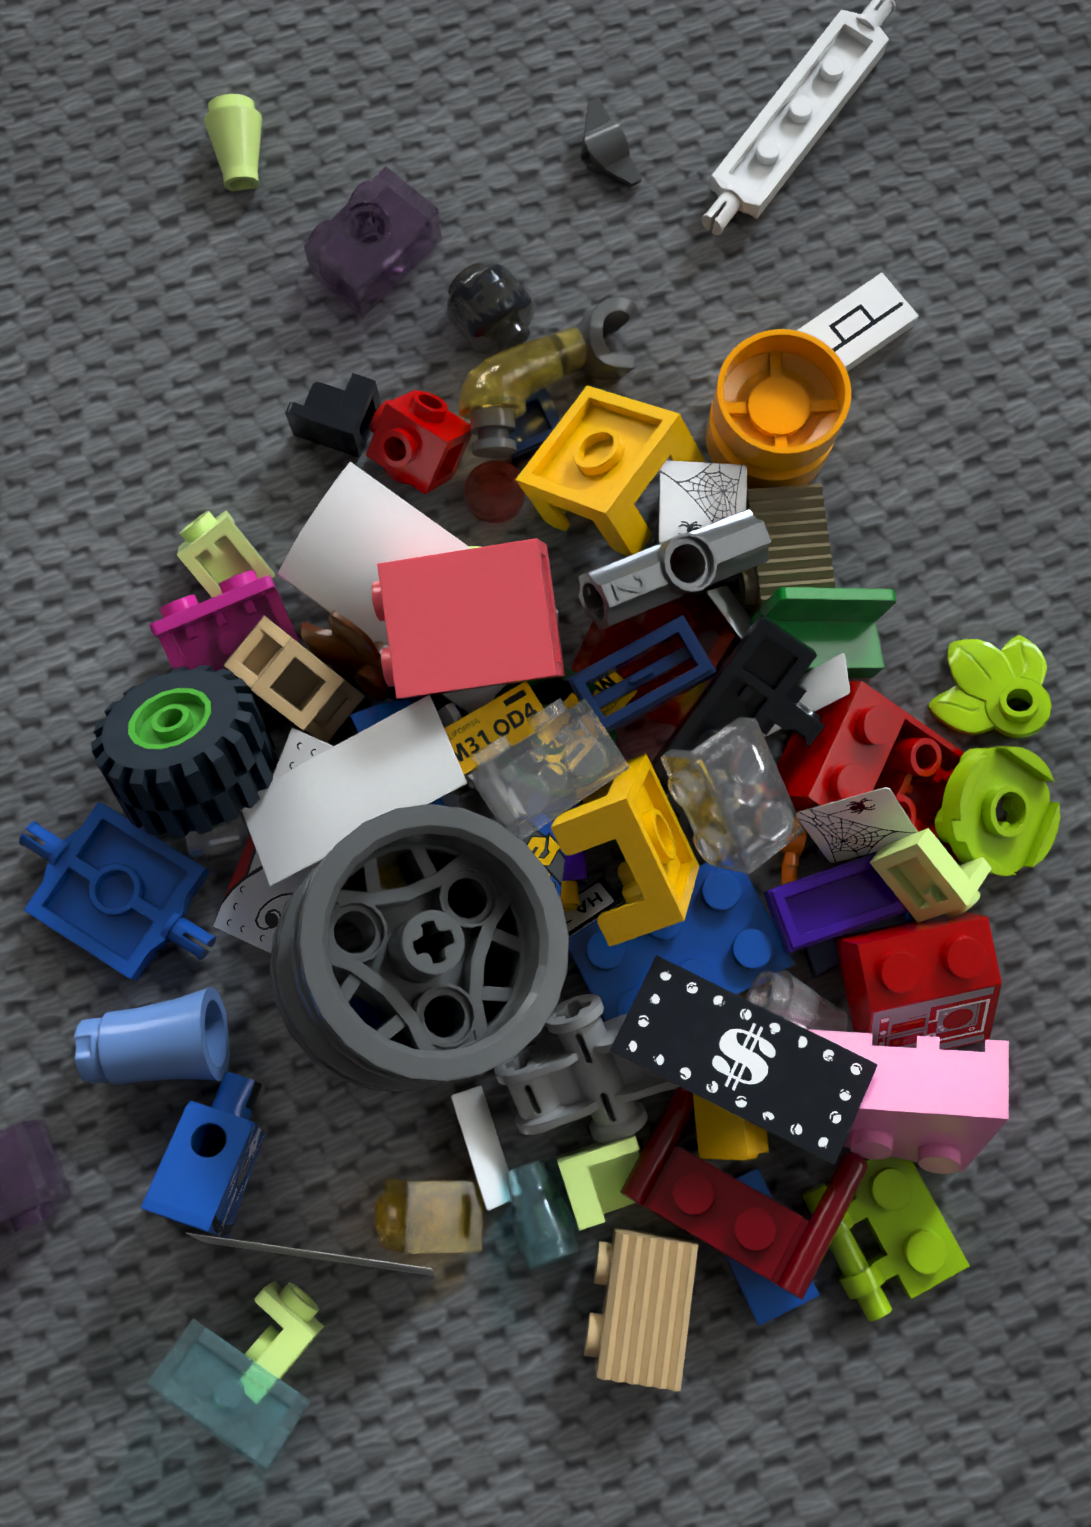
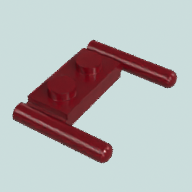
[620,1087,868,1300]

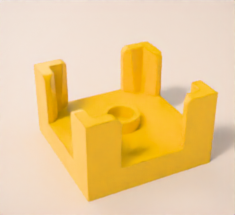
[515,386,706,556]
[550,753,699,947]

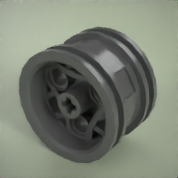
[270,804,569,1092]

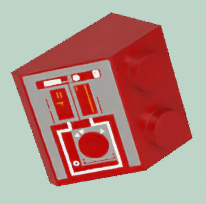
[835,912,1002,1050]

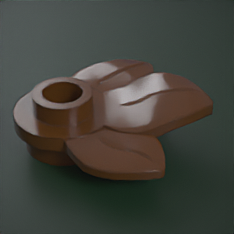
[300,610,402,701]

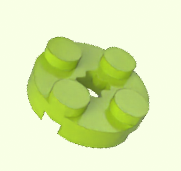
[935,746,1060,876]

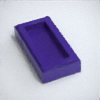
[763,853,909,954]

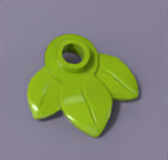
[928,635,1052,739]

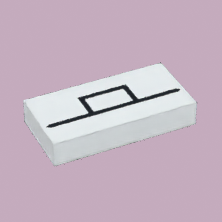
[796,273,919,372]

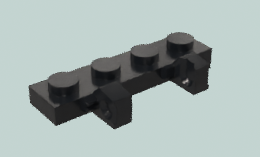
[651,613,825,849]

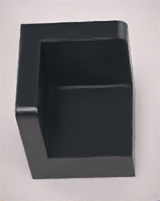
[285,373,381,458]

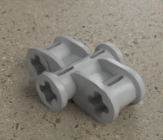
[494,994,680,1143]

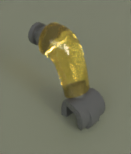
[458,297,638,458]

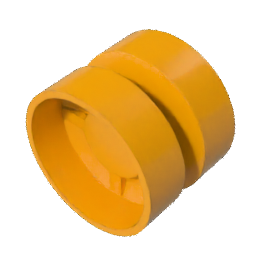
[705,329,851,489]

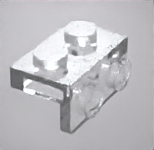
[465,698,630,841]
[661,717,804,874]

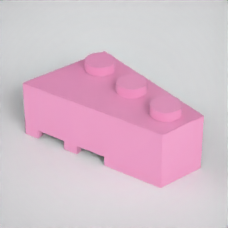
[764,1030,1009,1174]

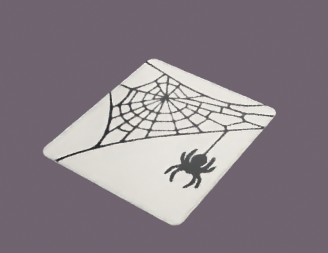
[659,460,747,543]
[796,787,918,863]

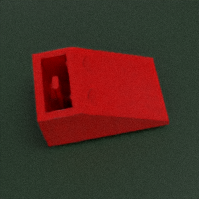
[764,681,964,863]

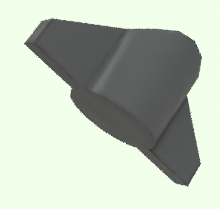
[580,97,642,187]

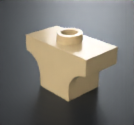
[224,615,365,743]

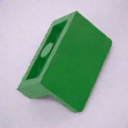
[750,587,896,678]

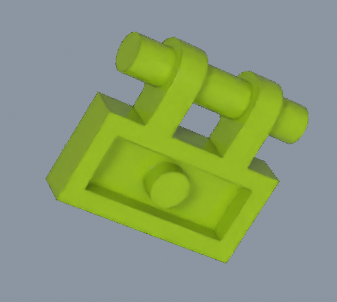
[802,1157,970,1322]

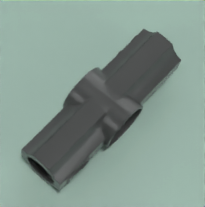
[578,509,772,630]

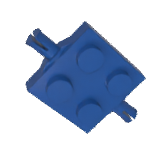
[19,801,217,981]

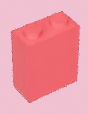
[372,538,565,699]

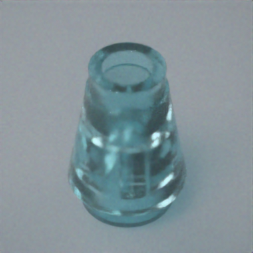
[506,1160,581,1270]

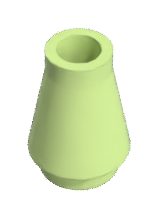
[204,94,262,191]

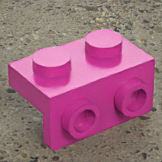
[149,570,302,676]

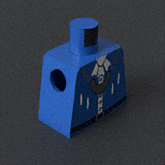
[141,1072,265,1239]

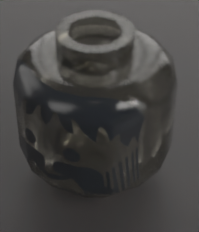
[446,262,535,355]

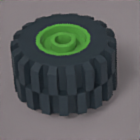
[91,665,277,838]

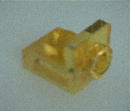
[375,1178,483,1254]

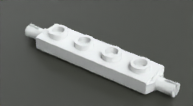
[701,0,896,235]

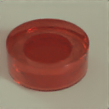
[465,460,526,524]

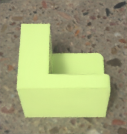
[556,1134,640,1231]

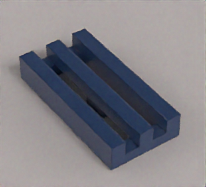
[567,615,716,740]

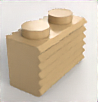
[584,1227,698,1391]

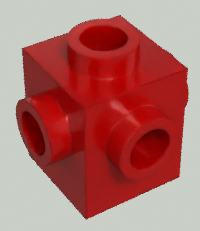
[365,389,472,495]

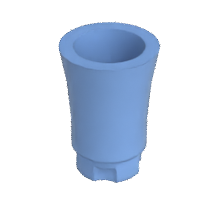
[74,987,230,1085]

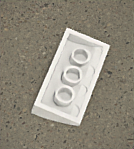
[278,462,559,714]

